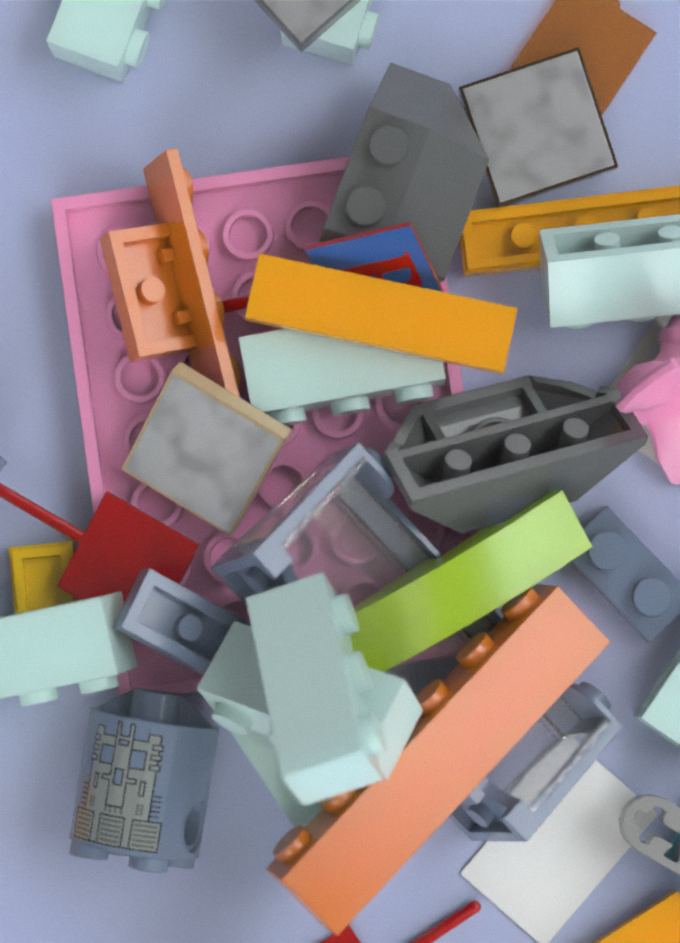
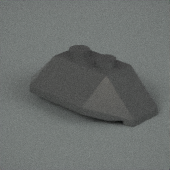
[319,62,489,283]
[383,375,648,533]

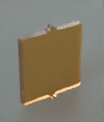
[511,0,657,115]

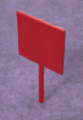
[0,483,200,603]

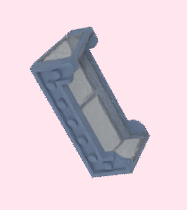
[211,442,624,842]

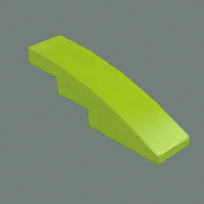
[350,490,592,672]

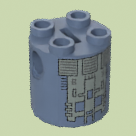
[69,688,219,873]

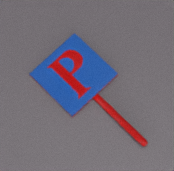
[222,222,444,313]

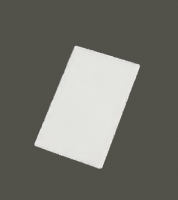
[461,747,657,943]

